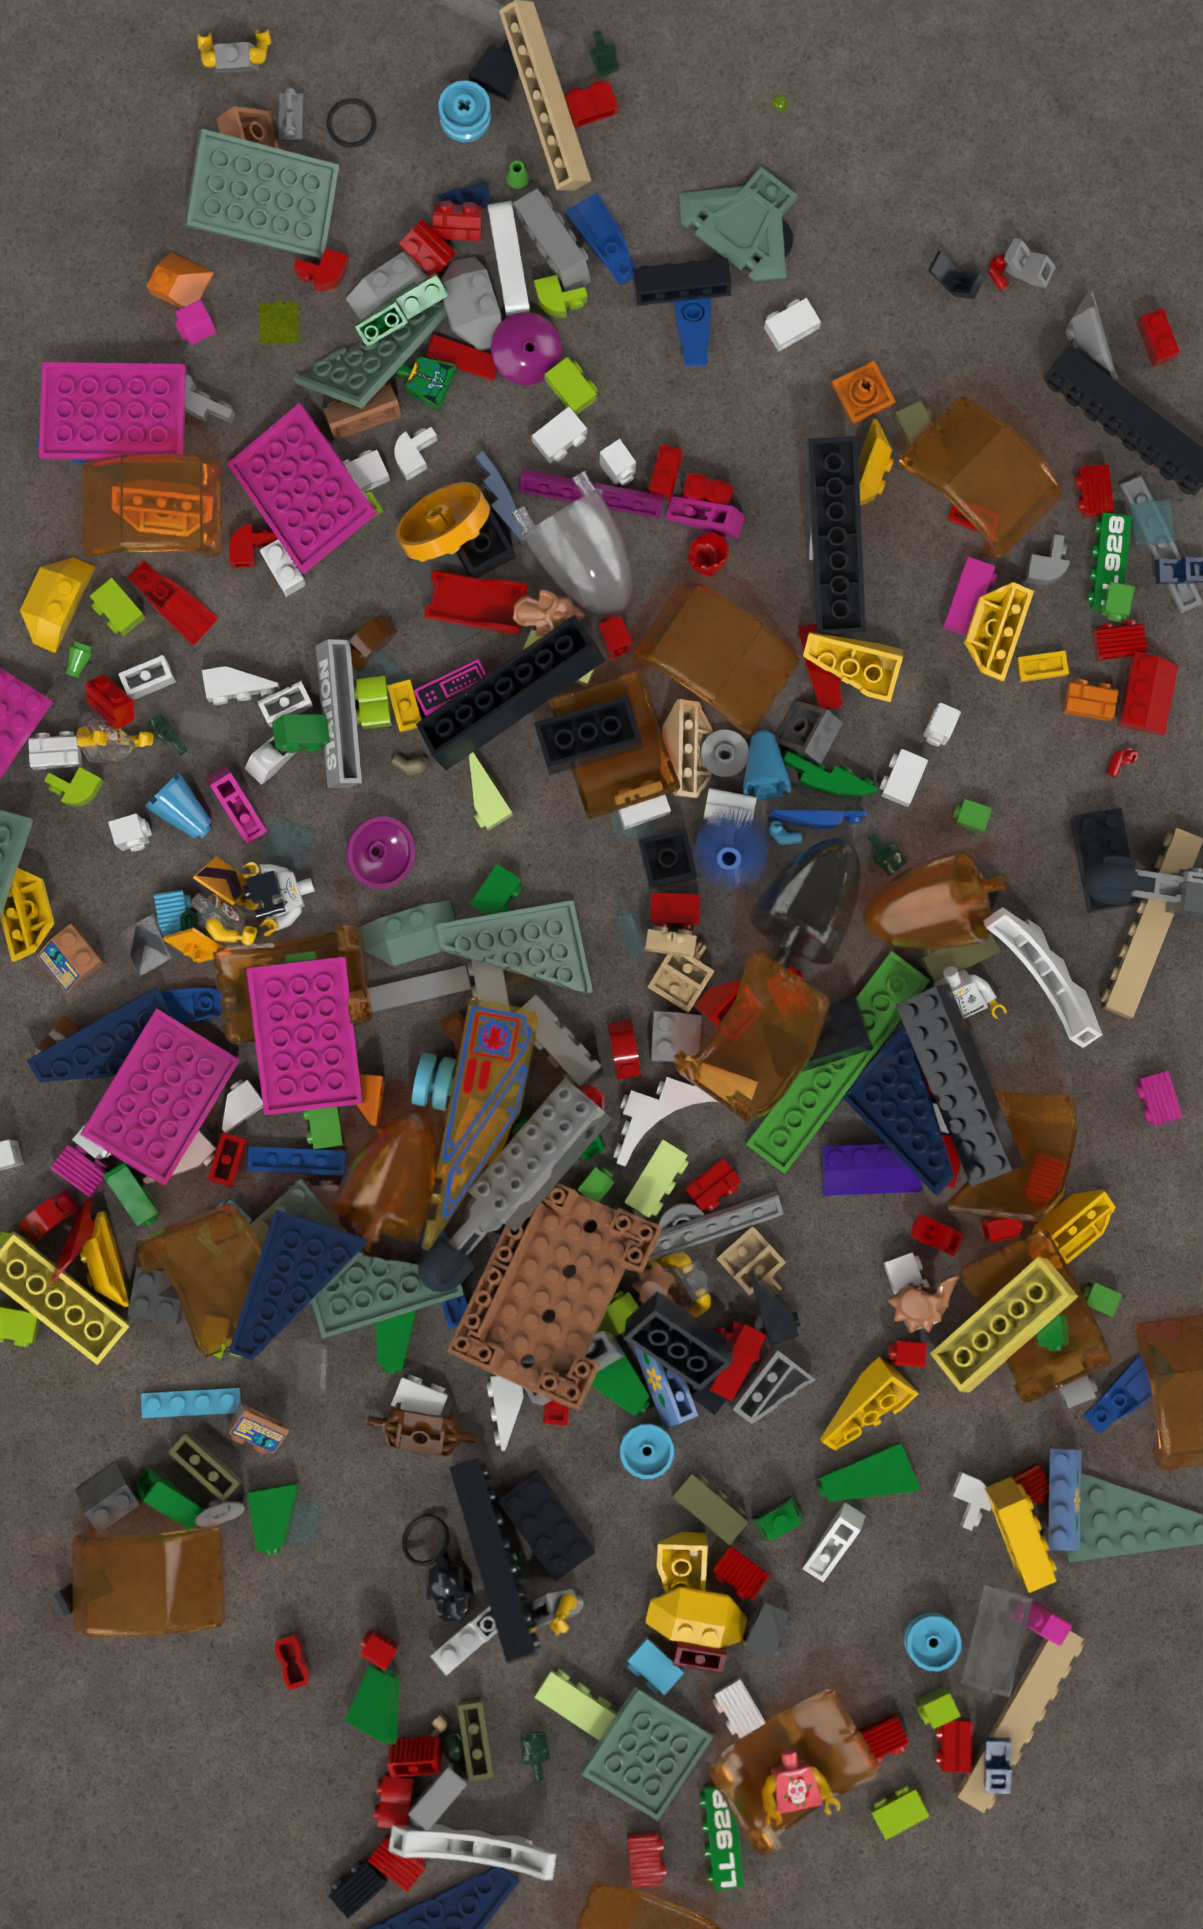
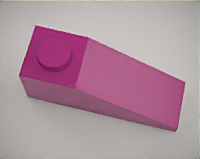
[665,496,745,539]
[206,765,267,844]

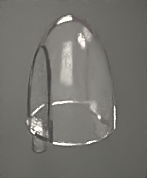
[511,471,632,617]

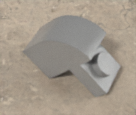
[1004,238,1056,288]
[1025,534,1070,585]

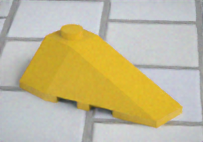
[803,632,903,702]
[820,1357,919,1451]

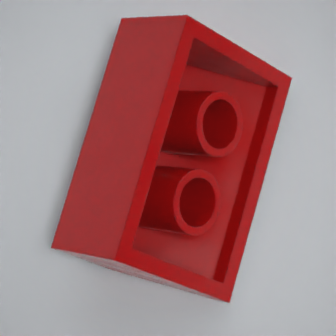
[1117,652,1178,736]

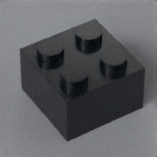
[457,510,515,578]
[638,829,697,890]

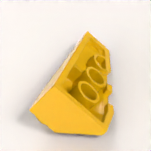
[657,1532,708,1593]

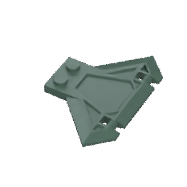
[679,167,798,282]

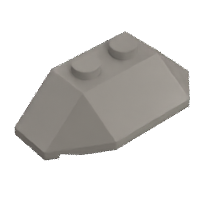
[346,251,430,319]
[441,256,501,351]
[1066,289,1118,381]

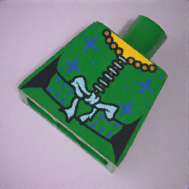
[396,357,457,412]
[752,1496,804,1541]

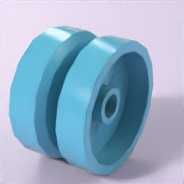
[438,81,491,142]
[412,1052,458,1111]
[620,1422,674,1479]
[903,1612,962,1671]

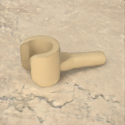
[431,1713,448,1737]

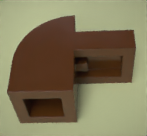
[349,615,398,671]

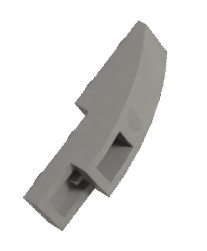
[149,362,235,424]

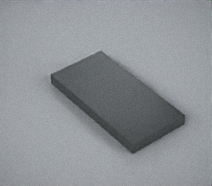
[407,553,484,647]

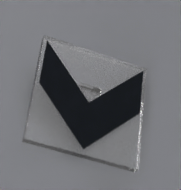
[119,914,173,977]

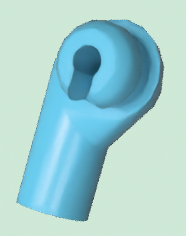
[768,821,802,845]

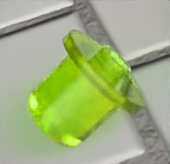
[772,96,788,112]

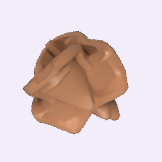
[513,589,585,637]
[632,1262,693,1315]
[888,1275,959,1333]

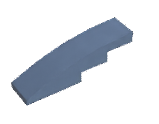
[475,451,526,546]

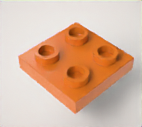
[831,361,896,425]

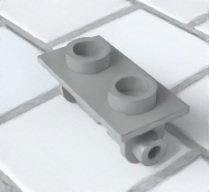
[278,88,303,140]

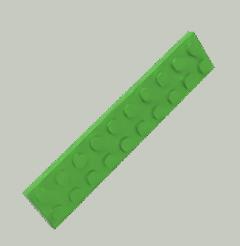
[746,951,930,1174]

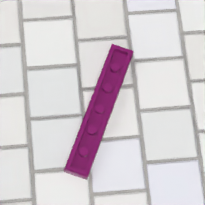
[519,469,664,518]

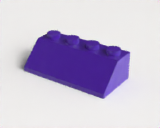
[821,1144,921,1196]

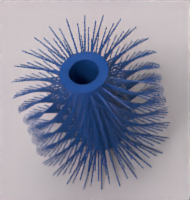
[693,807,770,892]

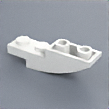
[430,1605,497,1676]

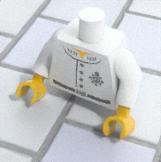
[242,862,315,936]
[934,967,1006,1019]

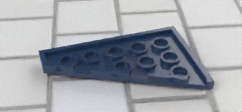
[27,987,175,1082]
[842,1026,955,1195]
[228,1209,368,1360]
[366,1866,519,1929]

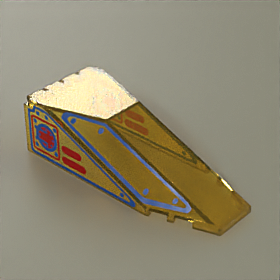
[422,998,539,1250]

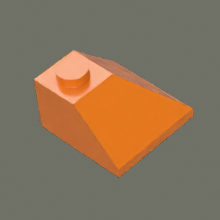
[147,252,214,309]
[356,1074,386,1127]

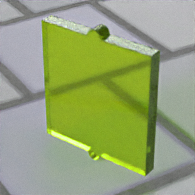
[258,300,299,346]

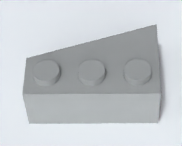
[728,1346,815,1424]

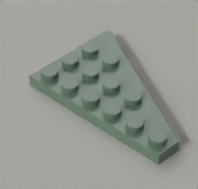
[1066,1473,1203,1562]

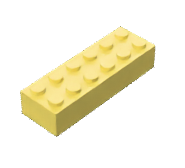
[0,1231,130,1365]
[930,1257,1079,1392]

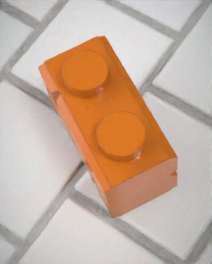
[1063,679,1118,721]

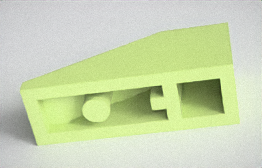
[469,753,513,831]

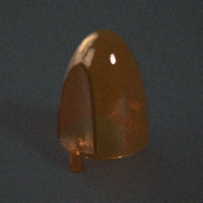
[863,850,1008,950]
[330,1113,437,1254]

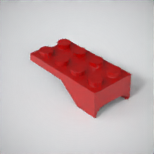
[424,570,528,636]

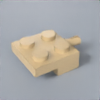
[645,926,697,958]
[647,942,714,1013]
[716,1226,786,1296]

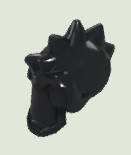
[426,1551,474,1623]

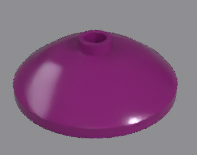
[491,312,562,385]
[346,816,415,889]

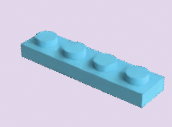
[141,1388,241,1418]

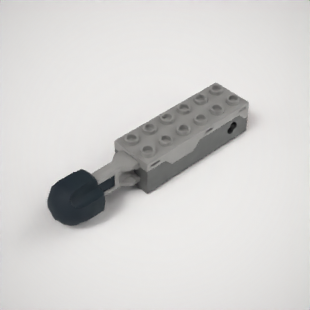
[1083,855,1203,918]
[418,1078,612,1292]

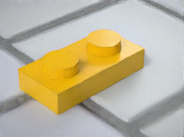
[1017,651,1069,682]
[387,679,421,733]

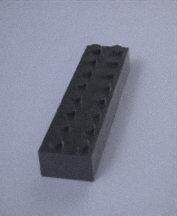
[1044,345,1203,496]
[807,435,866,635]
[416,614,605,771]
[896,983,1025,1187]
[449,1458,541,1664]

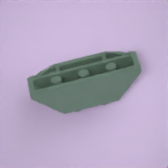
[357,900,456,966]

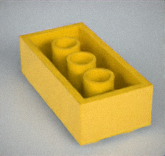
[984,1477,1057,1593]

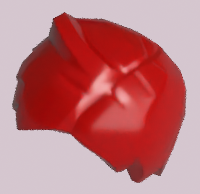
[688,532,729,576]

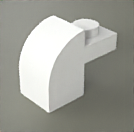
[394,427,437,481]
[951,1472,991,1531]

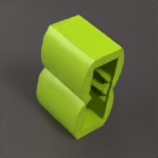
[354,676,392,730]

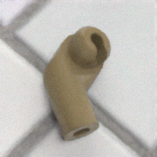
[391,754,429,775]

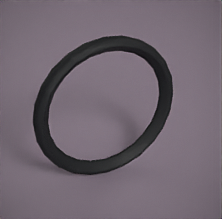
[327,99,376,147]
[402,1515,450,1566]

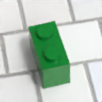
[272,715,330,753]
[470,864,523,916]

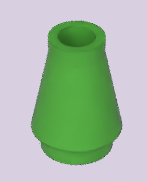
[506,161,529,189]
[65,641,92,678]

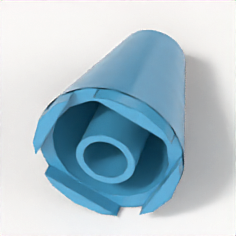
[743,730,791,800]
[145,773,212,839]

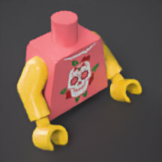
[761,1750,840,1827]

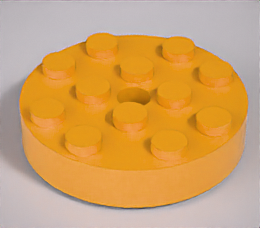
[396,482,490,562]

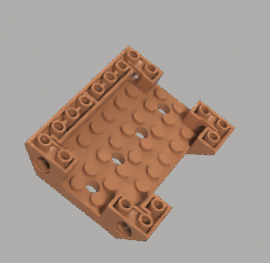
[447,1183,663,1410]

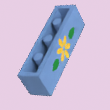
[633,1345,698,1428]
[1048,1449,1082,1551]

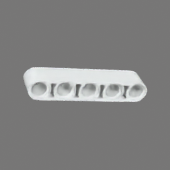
[488,201,530,317]

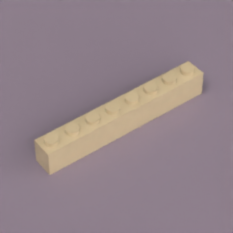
[499,0,591,191]
[1101,828,1203,1019]
[955,1630,1084,1813]

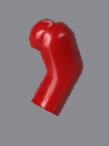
[988,254,1010,291]
[1105,748,1138,778]

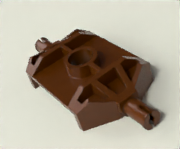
[367,1402,477,1457]

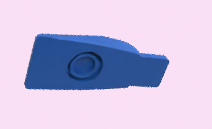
[566,193,636,285]
[674,298,711,367]
[767,810,867,829]
[159,987,244,1025]
[1085,1346,1175,1433]

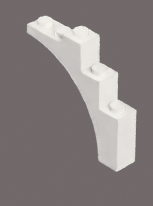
[984,907,1102,1048]
[613,1064,758,1167]
[389,1824,556,1880]

